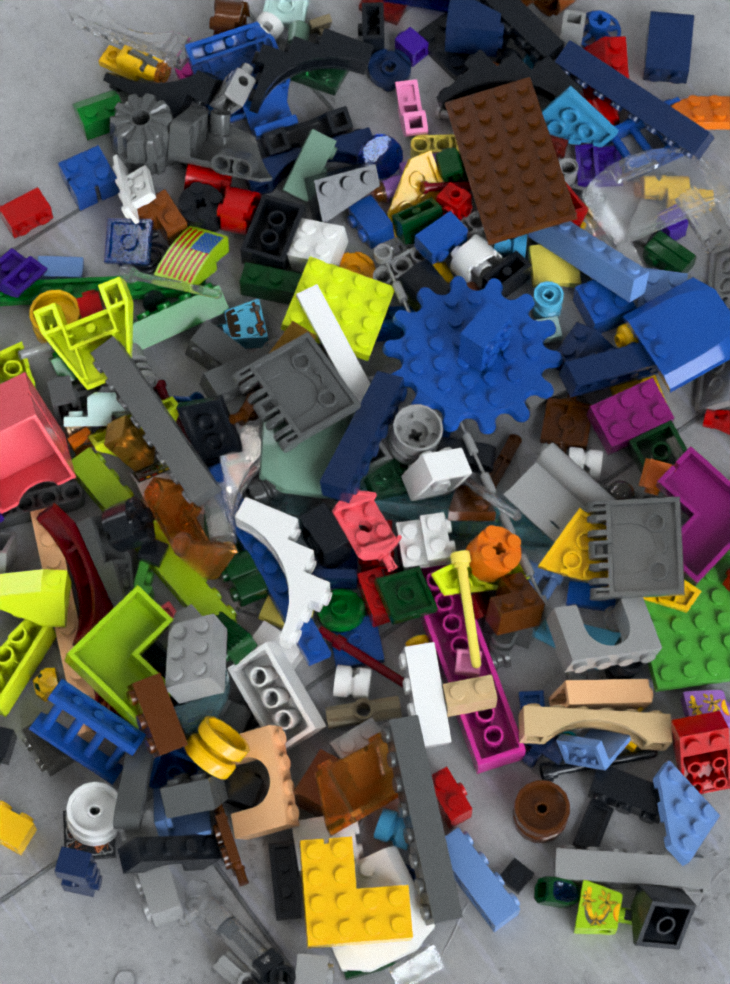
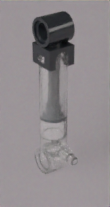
[178,879,296,984]

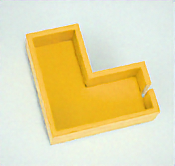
[299,836,413,949]

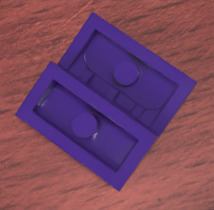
[575,143,624,188]
[0,248,48,298]

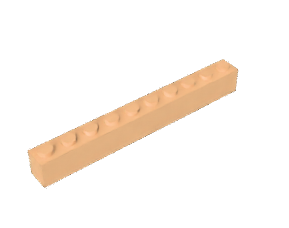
[30,508,96,742]

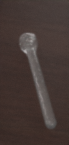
[119,264,222,299]
[461,476,521,521]

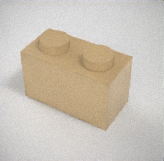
[442,675,497,717]

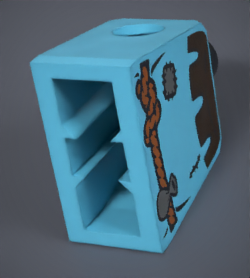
[217,299,269,349]

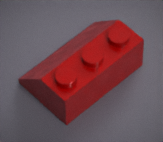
[582,36,629,100]

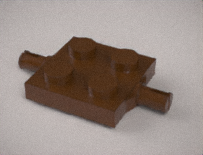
[540,394,591,454]
[212,804,249,887]

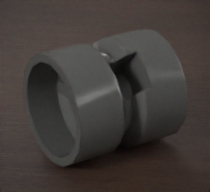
[244,479,288,506]

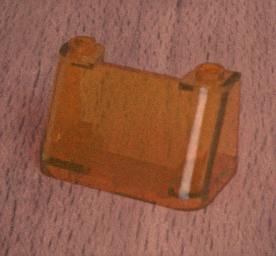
[144,477,238,580]
[315,732,399,836]

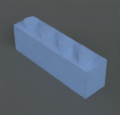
[445,827,520,932]

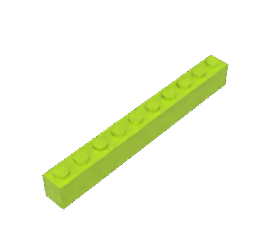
[72,447,237,623]

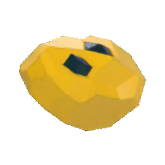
[33,668,60,702]

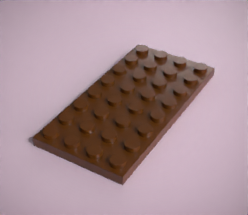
[445,77,577,245]

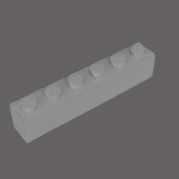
[554,845,710,895]

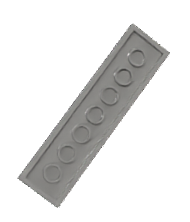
[694,244,730,415]

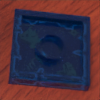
[104,218,154,265]

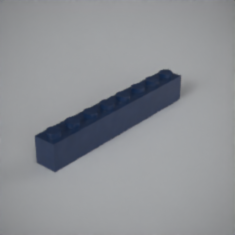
[555,40,715,160]

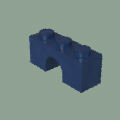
[54,846,103,897]

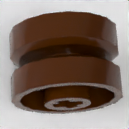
[513,780,570,843]

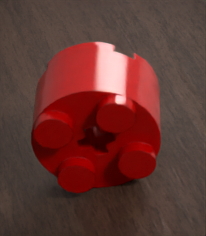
[217,186,262,236]

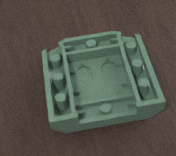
[259,411,356,499]

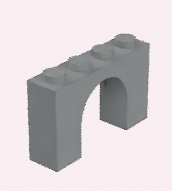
[546,597,662,673]

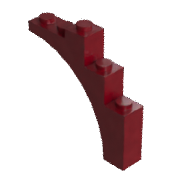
[36,503,114,646]

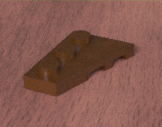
[448,482,496,521]

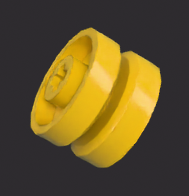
[30,290,82,344]
[184,715,250,780]

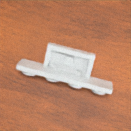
[112,154,156,224]

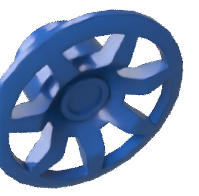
[582,10,621,47]

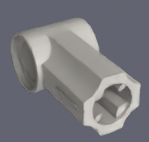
[213,951,258,984]

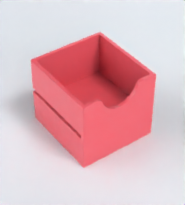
[0,372,76,514]

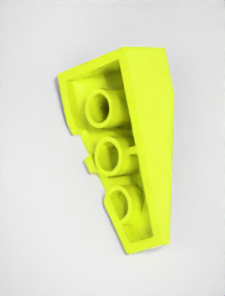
[0,569,72,627]

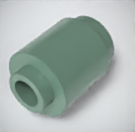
[287,20,310,44]

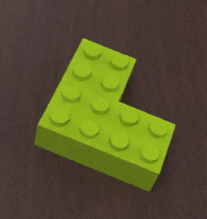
[64,585,174,729]

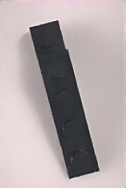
[103,70,224,119]

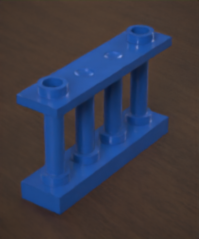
[29,679,146,785]

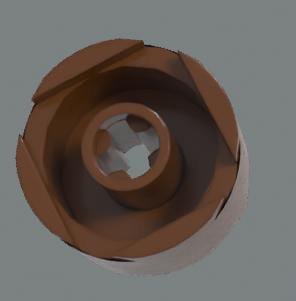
[209,0,250,36]

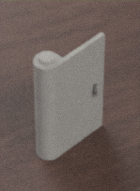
[503,443,616,543]

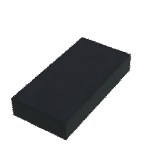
[572,800,614,850]

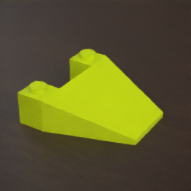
[33,277,134,390]

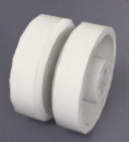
[66,782,119,846]

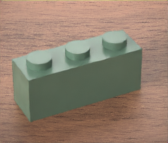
[281,129,337,203]

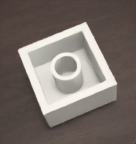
[287,218,348,272]
[401,447,472,502]

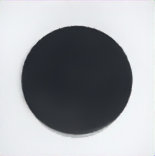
[143,290,166,313]

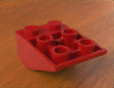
[671,711,730,794]

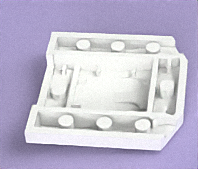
[330,846,435,972]

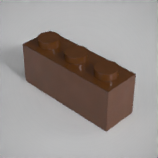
[126,673,188,758]

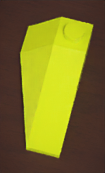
[431,563,530,596]

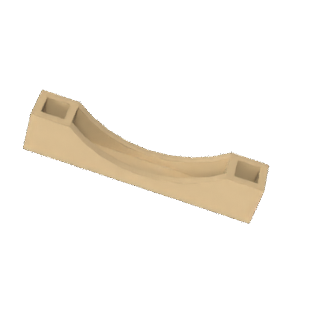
[518,703,672,751]

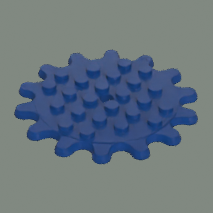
[382,276,563,434]

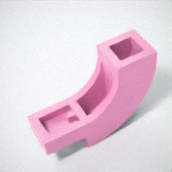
[395,79,428,137]

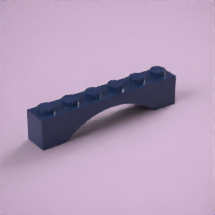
[245,127,378,195]

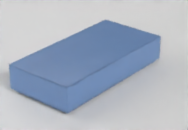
[38,256,84,280]

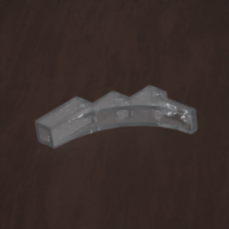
[204,422,262,548]

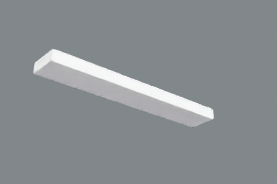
[296,284,370,403]

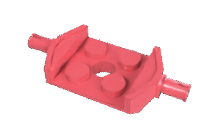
[332,490,402,572]

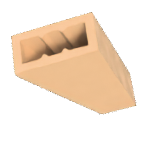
[548,679,653,711]

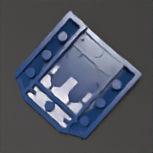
[184,22,290,124]
[623,277,730,393]

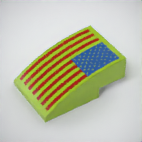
[153,226,229,291]

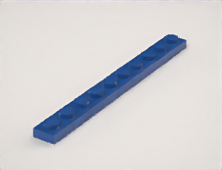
[208,462,331,666]

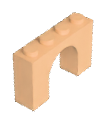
[231,725,300,840]

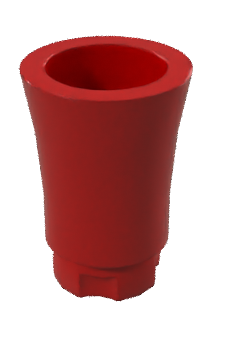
[184,164,232,194]

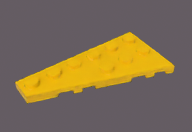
[538,508,702,613]

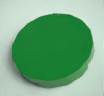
[317,589,365,632]

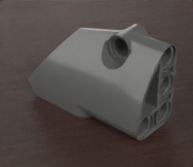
[168,107,273,182]

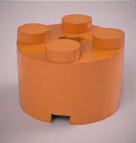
[465,525,521,583]

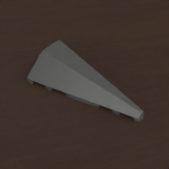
[76,516,134,607]

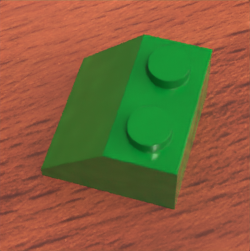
[72,90,122,140]

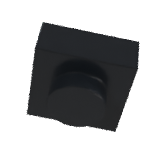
[500,857,535,895]

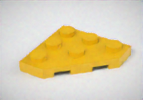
[386,150,443,240]

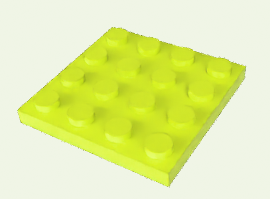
[280,256,395,361]

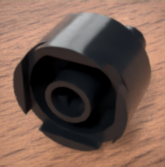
[178,182,223,233]
[102,496,156,552]

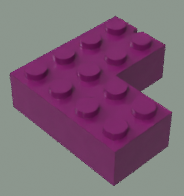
[655,446,730,586]

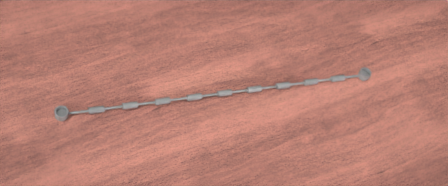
[374,244,559,657]

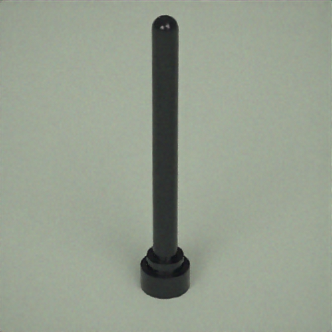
[539,750,658,782]

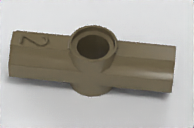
[325,696,402,730]

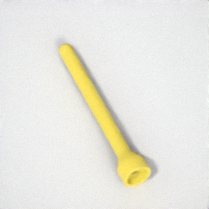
[450,550,481,669]

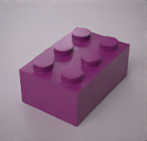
[587,378,675,455]

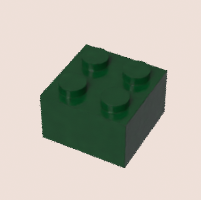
[627,420,687,474]

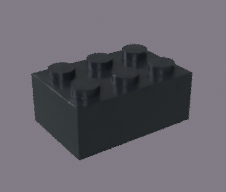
[240,194,306,270]

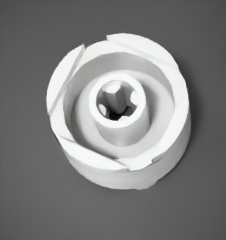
[450,234,503,288]

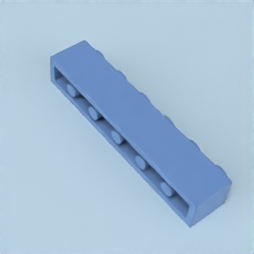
[528,221,649,302]

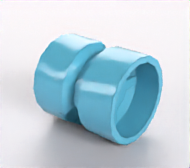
[532,281,564,320]

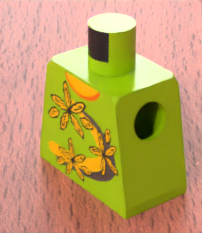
[574,880,632,935]

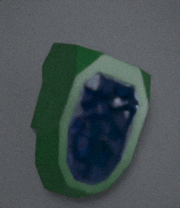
[534,876,580,908]

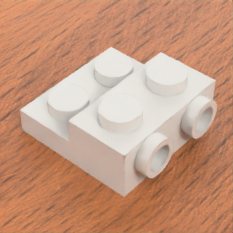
[396,512,456,571]

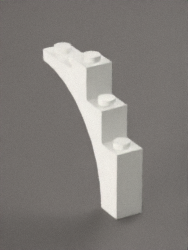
[235,497,332,650]

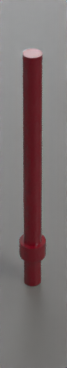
[318,625,404,688]

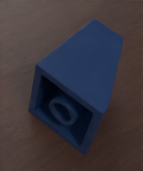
[445,0,505,57]
[643,11,694,84]

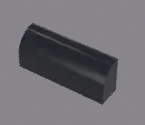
[399,260,450,312]

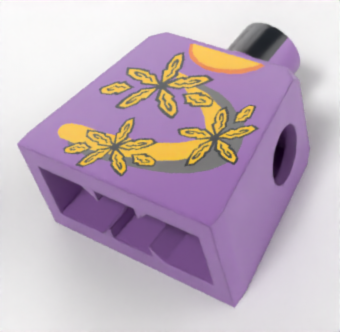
[680,690,730,729]

